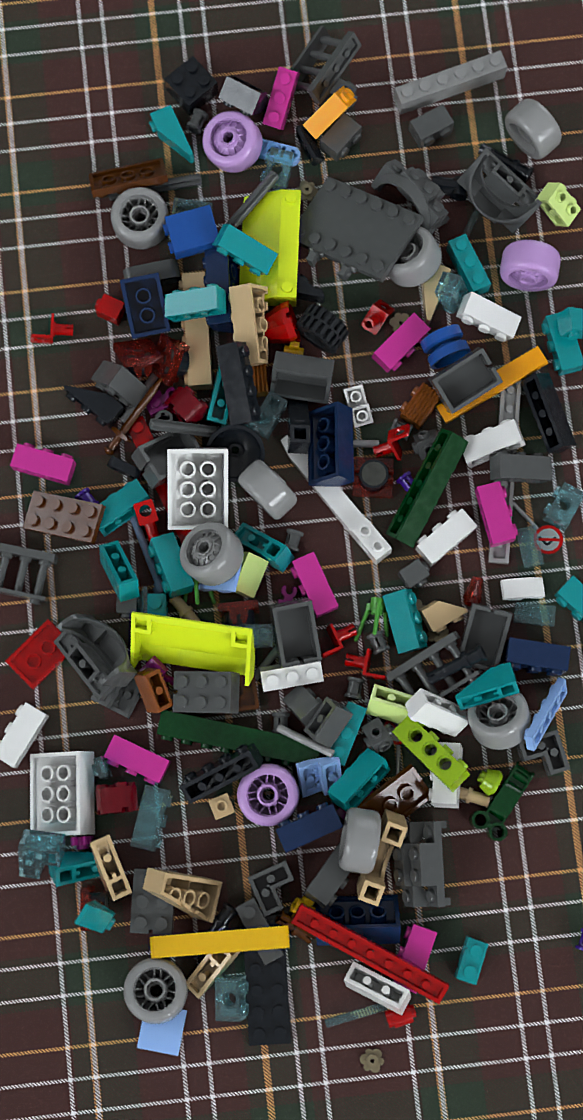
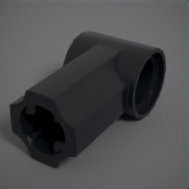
[432,175,467,201]

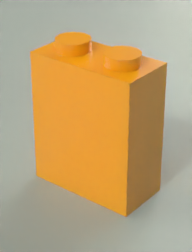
[303,86,356,139]

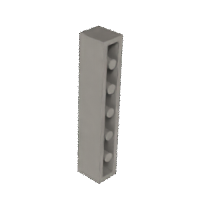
[393,50,508,115]

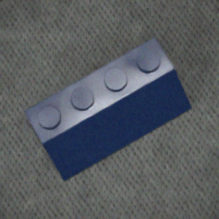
[202,248,239,333]
[308,401,354,487]
[315,895,401,946]

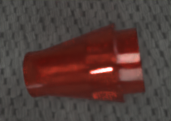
[462,576,483,607]

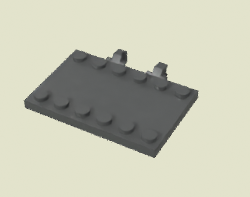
[299,176,424,283]

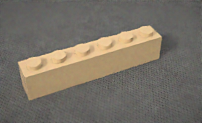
[179,272,213,391]

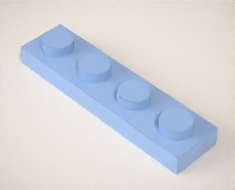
[524,677,568,751]

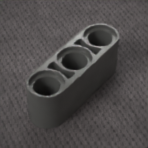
[123,259,181,286]

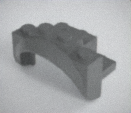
[457,147,542,233]
[371,159,450,234]
[54,613,138,701]
[392,821,451,907]

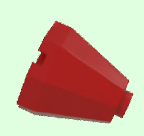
[264,301,301,344]

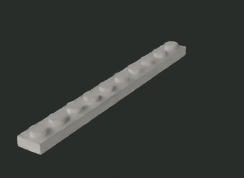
[488,379,522,565]

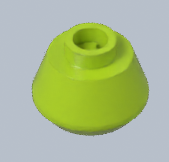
[477,769,503,796]

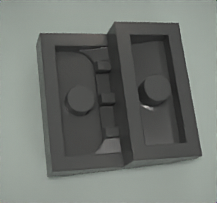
[91,678,141,719]

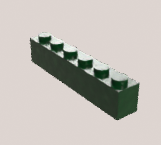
[385,428,469,548]

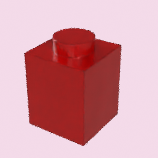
[95,293,126,326]

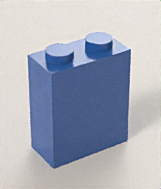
[163,205,218,260]

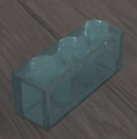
[130,785,173,852]

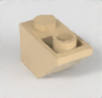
[418,600,468,633]

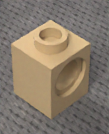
[208,793,236,820]

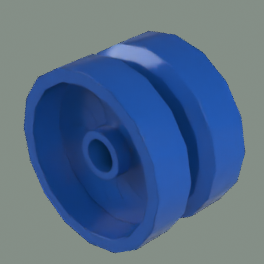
[420,324,471,369]

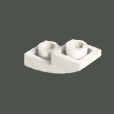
[343,384,373,428]
[500,577,545,601]

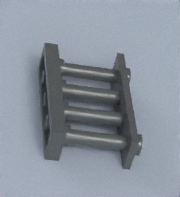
[290,25,362,105]
[0,543,58,605]
[385,631,482,697]

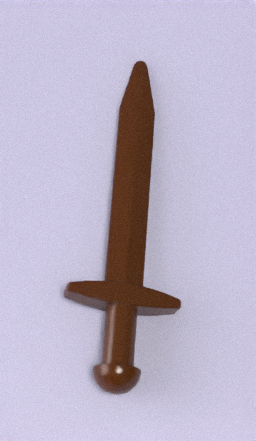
[104,378,162,455]

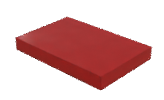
[5,619,66,690]

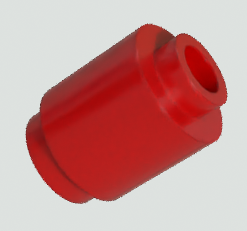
[384,1004,417,1028]

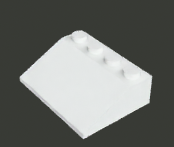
[167,447,228,530]
[30,751,95,836]

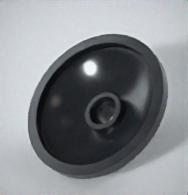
[206,424,265,482]

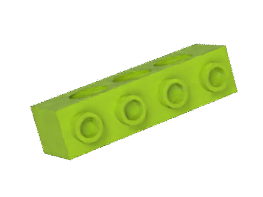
[392,716,470,792]

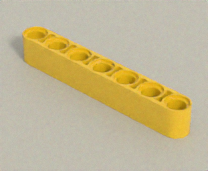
[150,926,290,958]

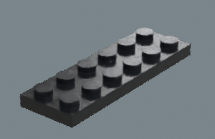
[243,914,291,1046]

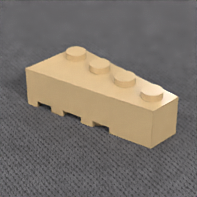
[228,283,268,366]
[143,868,222,923]

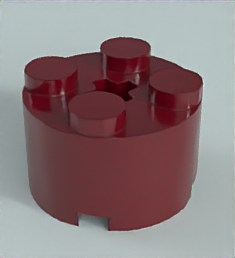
[162,386,209,424]
[95,782,139,815]

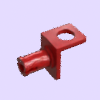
[361,299,395,335]
[30,313,73,344]
[373,423,410,461]
[133,499,160,542]
[321,623,357,659]
[345,648,387,681]

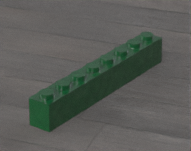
[157,710,320,767]

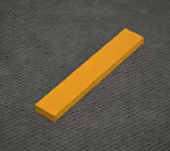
[436,346,548,424]

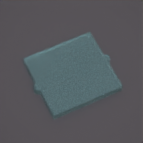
[138,586,147,613]

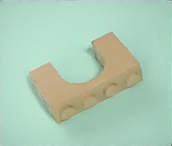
[356,809,408,906]

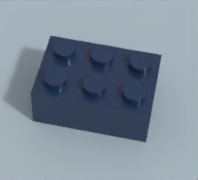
[120,272,171,339]
[501,637,571,677]
[276,802,343,853]

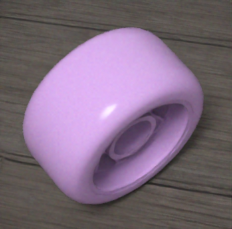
[202,110,263,173]
[500,240,561,292]
[237,763,300,826]

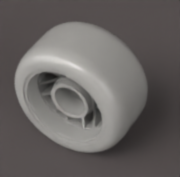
[505,98,562,160]
[111,187,169,249]
[388,227,442,287]
[238,460,297,520]
[180,522,244,586]
[467,693,532,750]
[339,807,381,874]
[123,958,188,1024]

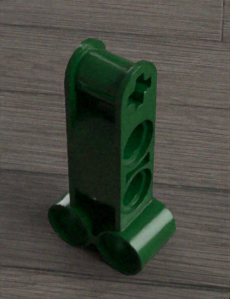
[469,761,535,841]

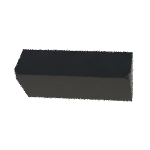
[296,125,325,166]

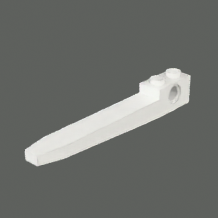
[281,435,392,565]

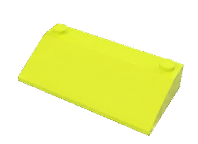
[239,189,301,307]
[130,611,255,686]

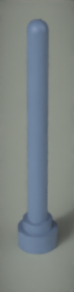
[130,516,167,594]

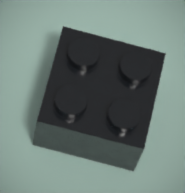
[164,56,219,116]

